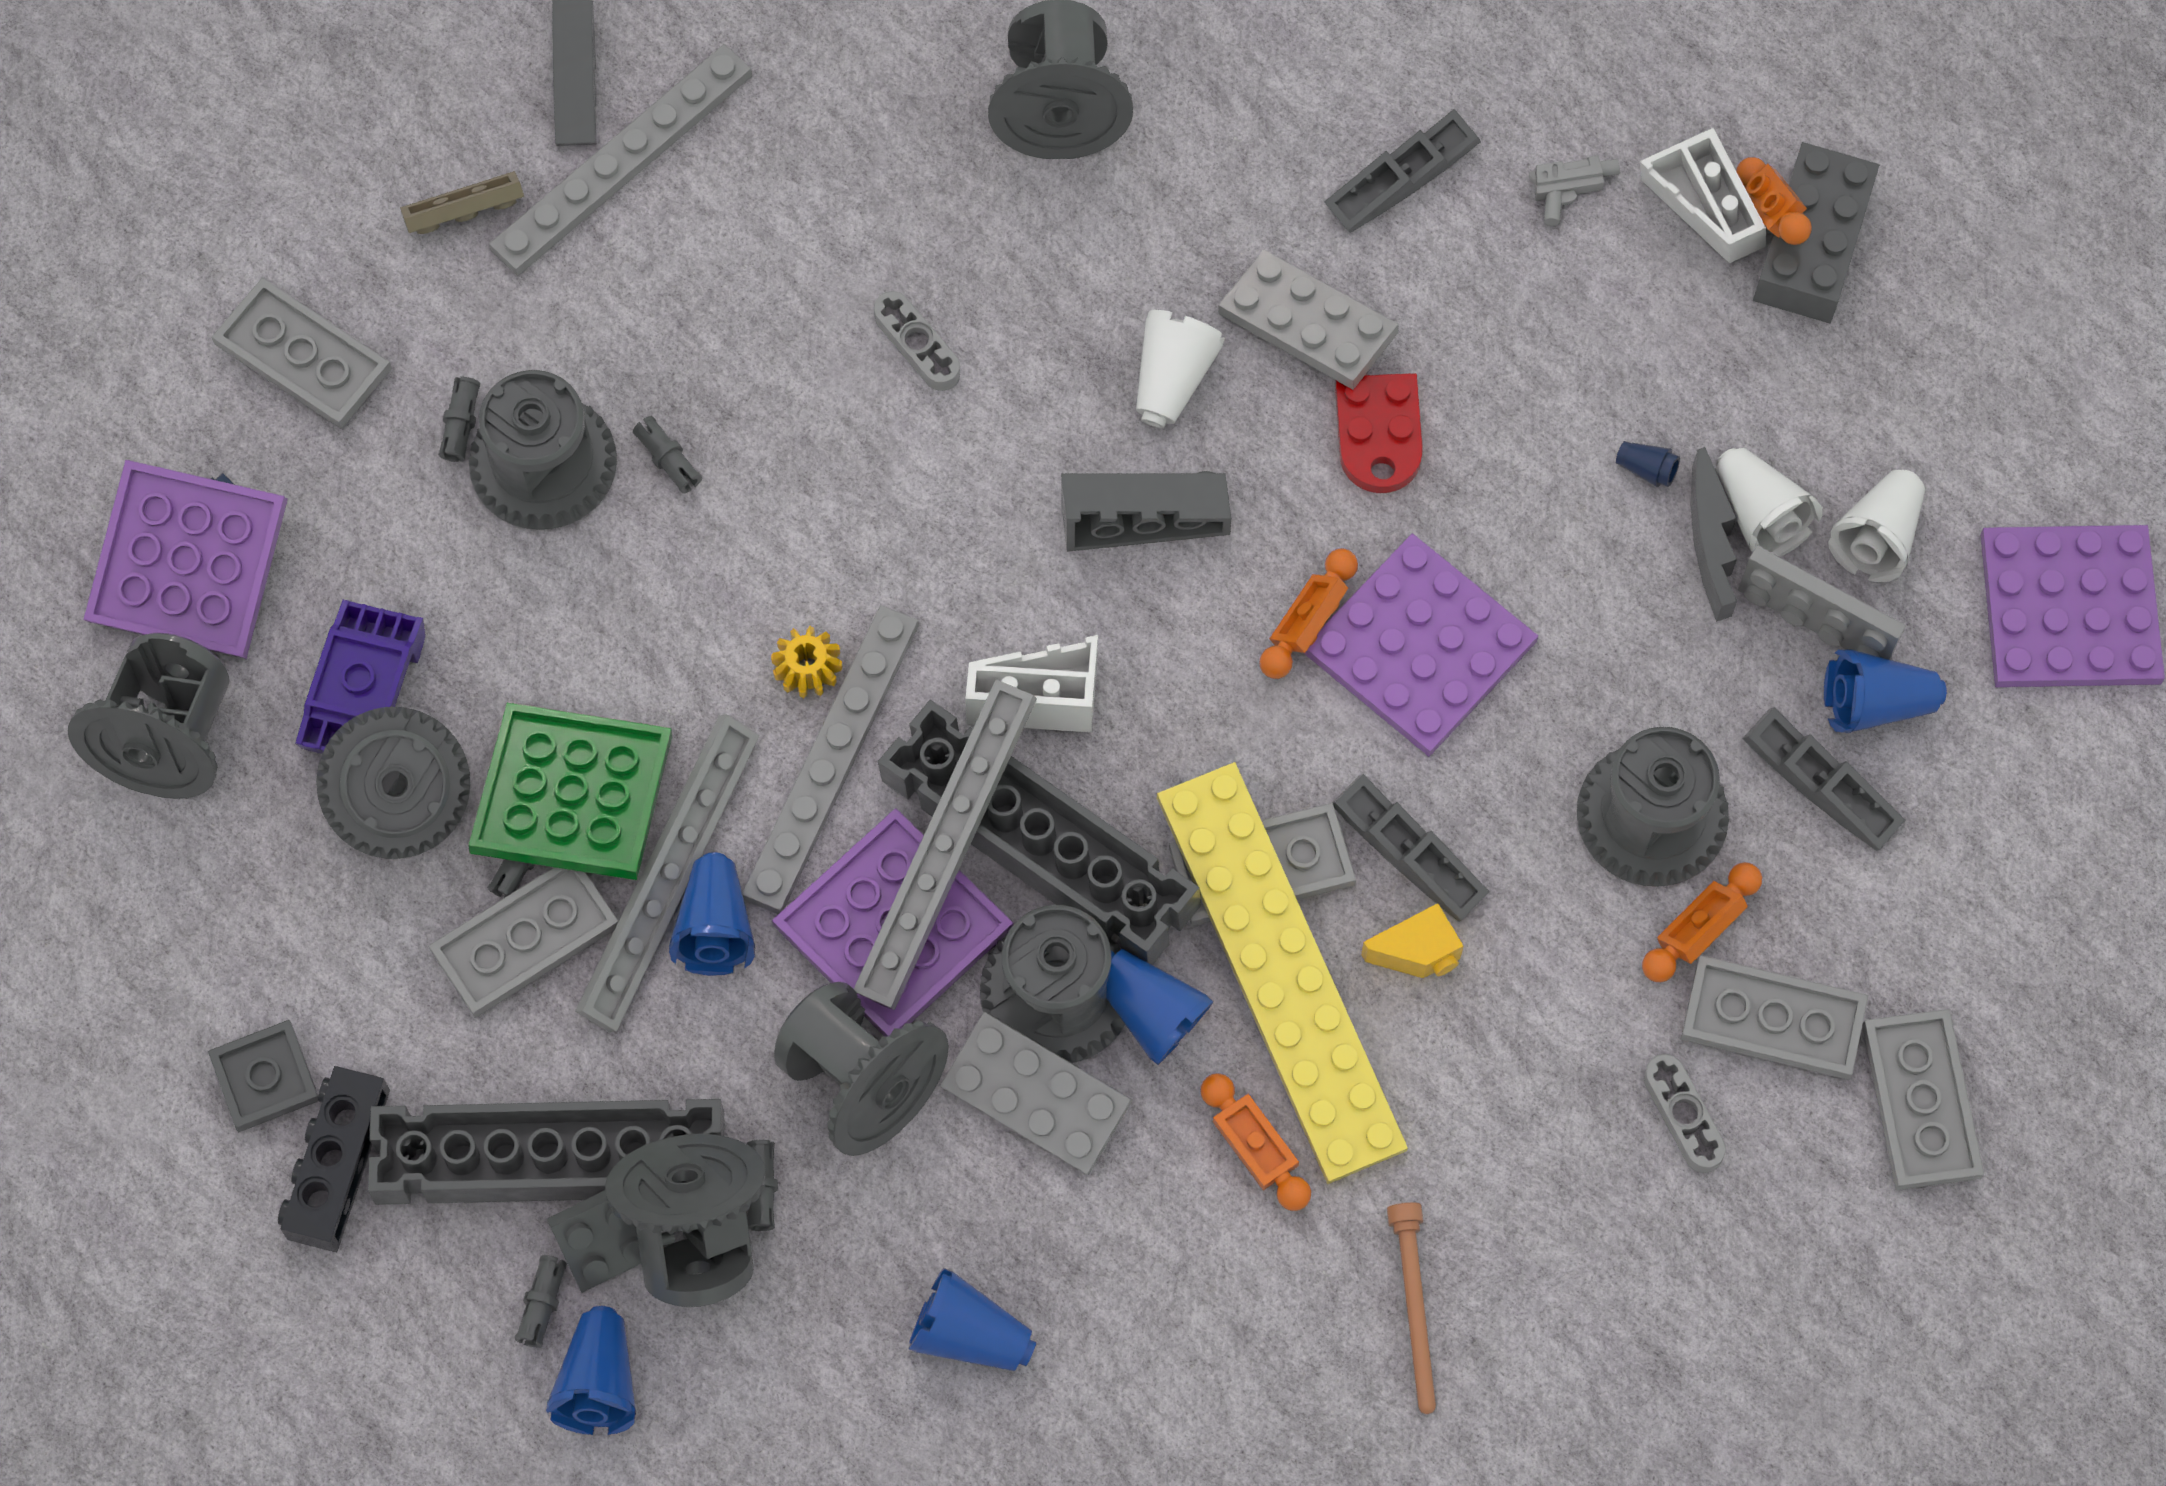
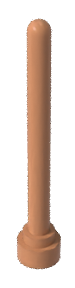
[1387,1202,1436,1414]

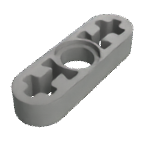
[874,291,960,391]
[1644,1054,1726,1173]

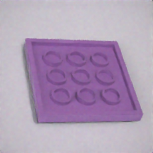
[83,460,288,659]
[1980,525,2165,687]
[1304,533,1538,757]
[772,808,1014,1037]

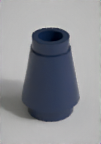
[1616,441,1680,487]

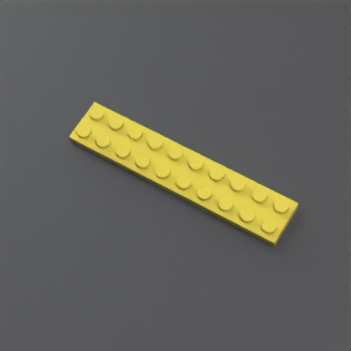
[1156,762,1408,1184]

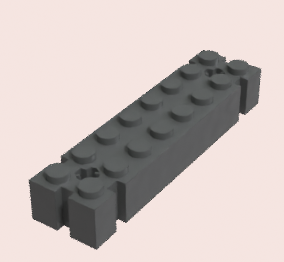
[877,699,1201,965]
[368,1099,725,1205]

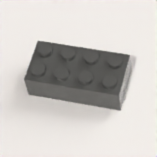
[1753,142,1880,324]

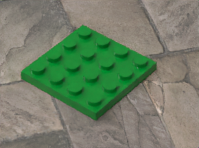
[468,702,672,880]

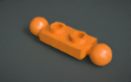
[1736,157,1812,245]
[1259,548,1358,679]
[1642,862,1762,983]
[1200,1073,1311,1211]

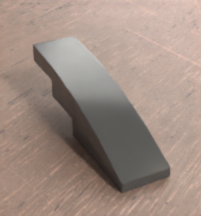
[552,0,597,146]
[1324,109,1481,233]
[1690,447,1737,622]
[1742,707,1906,851]
[1332,774,1490,922]

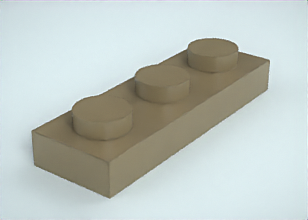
[400,171,525,234]

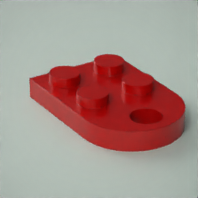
[1335,373,1423,493]

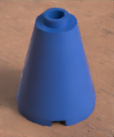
[1824,649,1947,733]
[669,852,755,976]
[1106,949,1214,1065]
[908,1267,1036,1371]
[546,1306,636,1435]

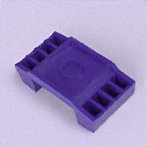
[295,599,426,754]

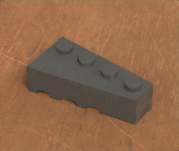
[1061,471,1232,552]

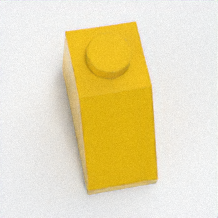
[1361,903,1464,978]

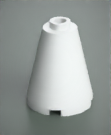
[1136,309,1225,428]
[1715,448,1823,557]
[1828,470,1925,582]

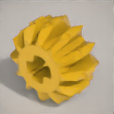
[771,625,843,699]

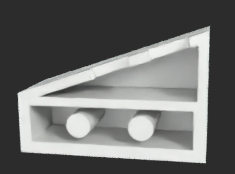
[1640,128,1766,263]
[965,635,1098,732]

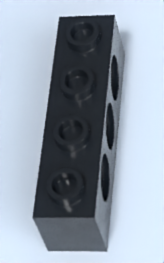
[278,1066,390,1253]

